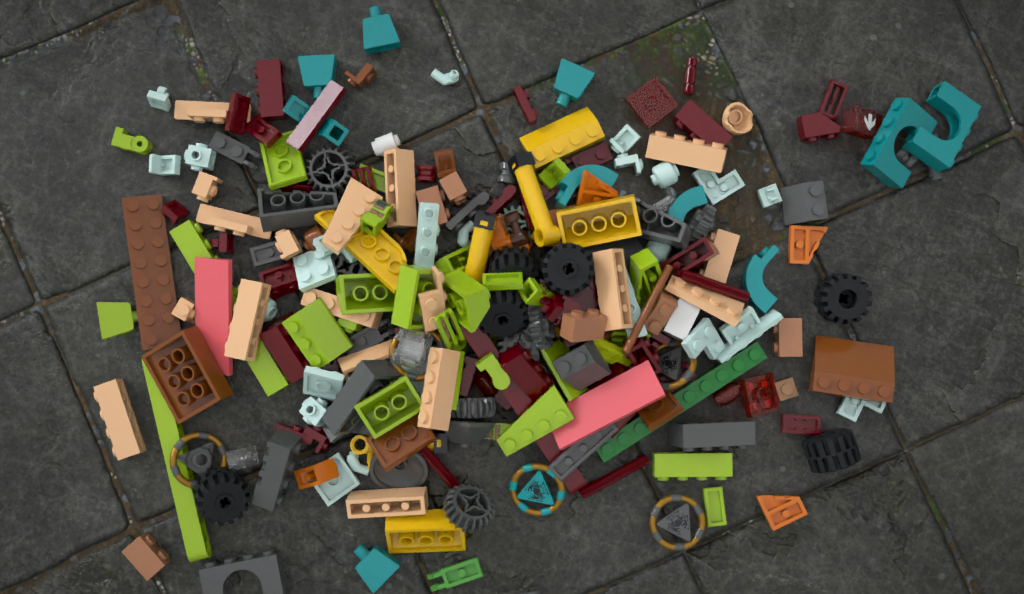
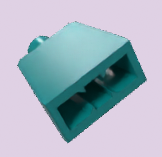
[363,6,401,54]
[298,54,337,100]
[553,58,595,108]
[354,544,402,594]

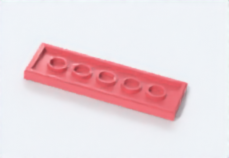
[195,256,233,376]
[552,360,666,450]

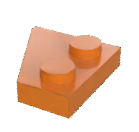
[576,170,618,206]
[788,225,828,265]
[755,495,808,531]

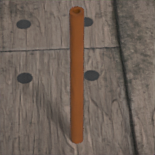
[622,264,673,355]

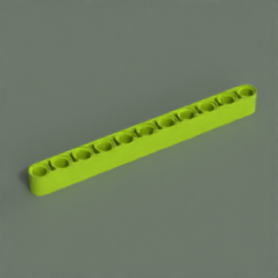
[142,359,212,562]

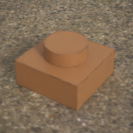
[773,377,799,401]

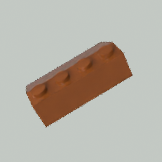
[141,326,234,424]
[808,335,895,404]

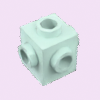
[184,143,217,172]
[299,396,328,427]

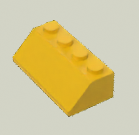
[519,107,605,172]
[556,194,642,247]
[385,509,466,554]

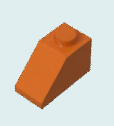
[293,458,339,490]

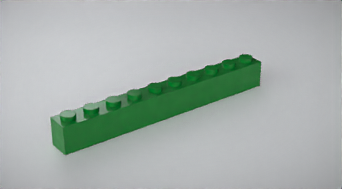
[596,341,767,463]

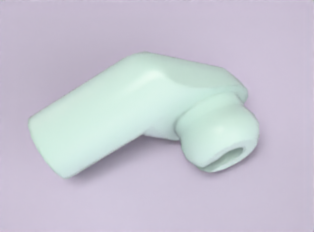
[457,220,474,248]

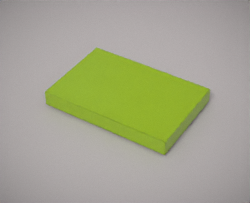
[259,130,308,191]

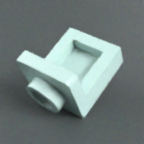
[609,124,641,154]
[613,153,643,176]
[149,154,181,176]

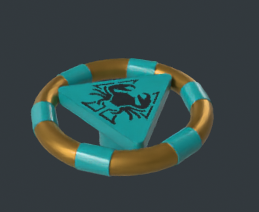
[509,463,566,516]

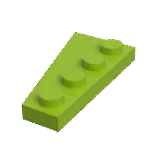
[496,384,574,457]

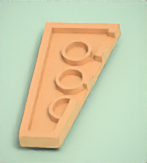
[322,177,383,255]
[665,275,745,327]

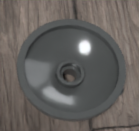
[369,452,428,489]

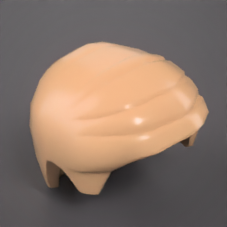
[722,102,753,135]

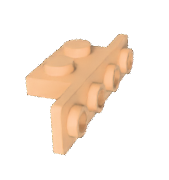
[174,100,252,124]
[196,204,272,240]
[418,266,451,340]

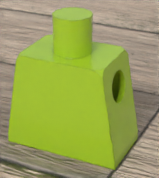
[96,302,138,340]

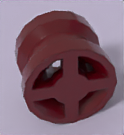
[416,165,436,183]

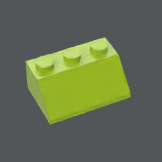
[391,265,445,329]
[442,269,491,333]
[335,273,396,315]
[282,297,353,368]
[539,339,588,402]
[354,375,422,439]

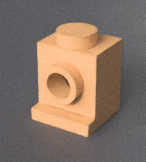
[192,171,223,203]
[275,229,303,261]
[171,297,195,324]

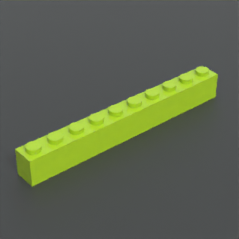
[169,220,292,397]

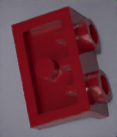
[259,261,300,299]

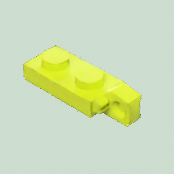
[593,339,632,366]

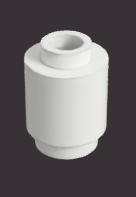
[371,132,401,156]

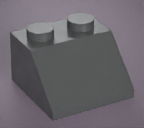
[779,180,828,226]
[552,340,612,391]

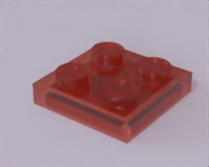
[625,76,679,129]
[739,372,780,418]

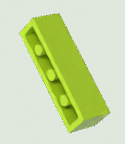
[652,451,733,481]

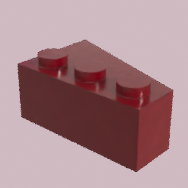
[259,311,312,383]

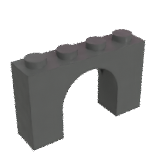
[199,549,288,594]

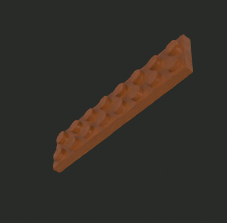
[121,194,181,351]

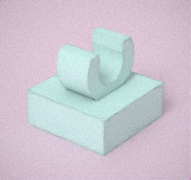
[147,86,172,112]
[756,183,782,208]

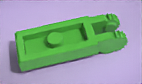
[427,556,484,591]

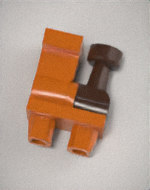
[491,211,533,253]

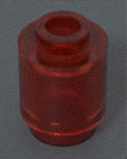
[473,369,498,397]
[712,381,742,407]

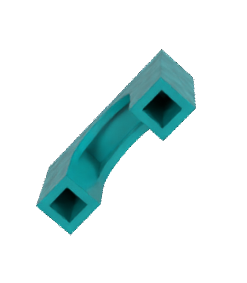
[902,81,981,172]
[861,98,938,189]

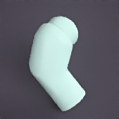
[431,69,459,86]
[346,451,369,476]

